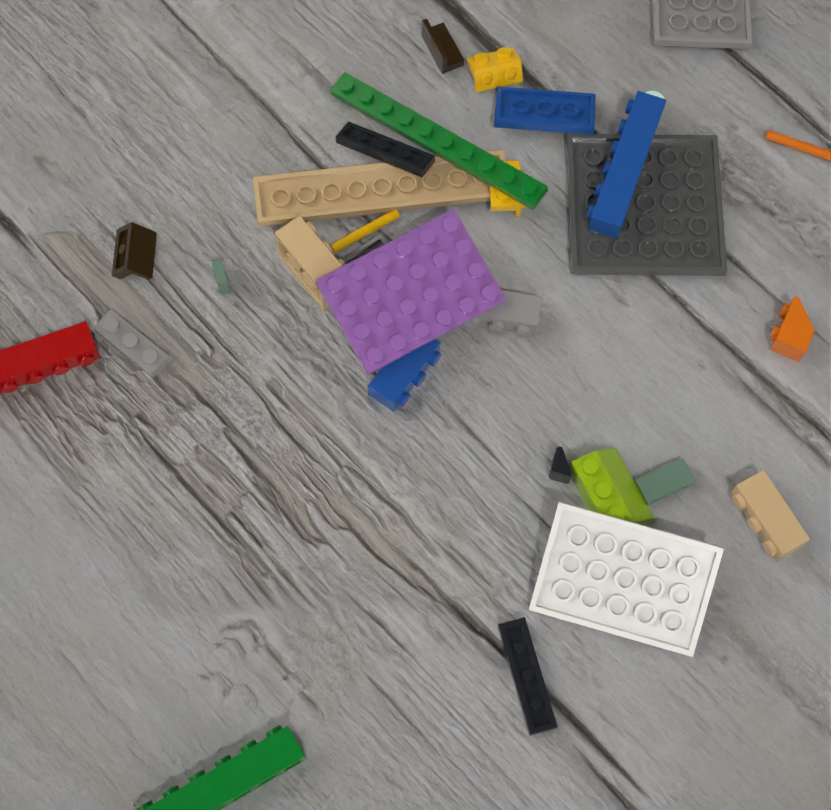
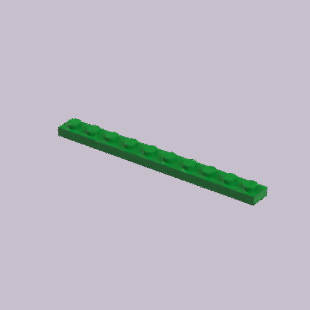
[330,72,548,210]

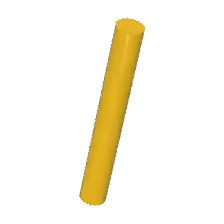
[330,209,400,254]

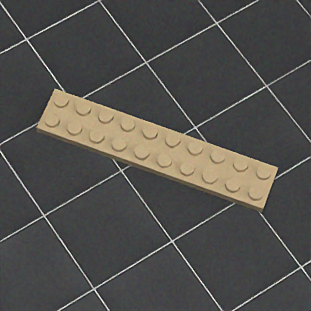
[253,150,505,227]

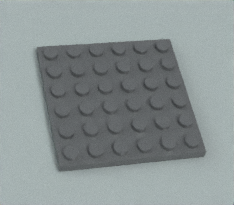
[567,134,727,276]

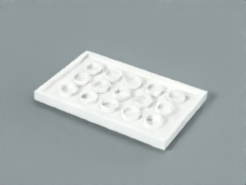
[529,501,724,657]

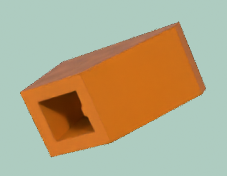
[769,296,815,362]

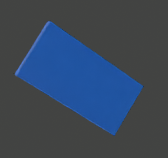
[494,86,596,135]

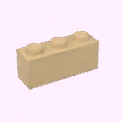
[731,470,810,562]

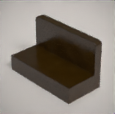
[422,19,464,74]
[112,222,157,280]

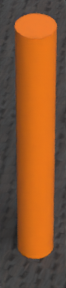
[765,130,831,161]

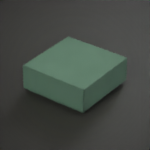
[212,259,230,295]

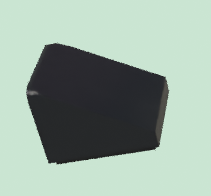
[549,446,572,484]

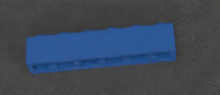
[586,91,666,239]

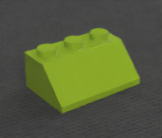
[569,448,654,525]

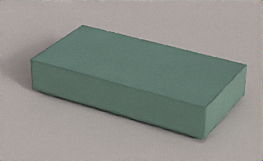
[634,458,696,506]

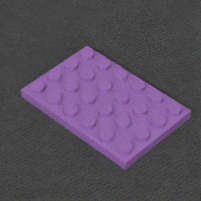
[315,209,507,375]

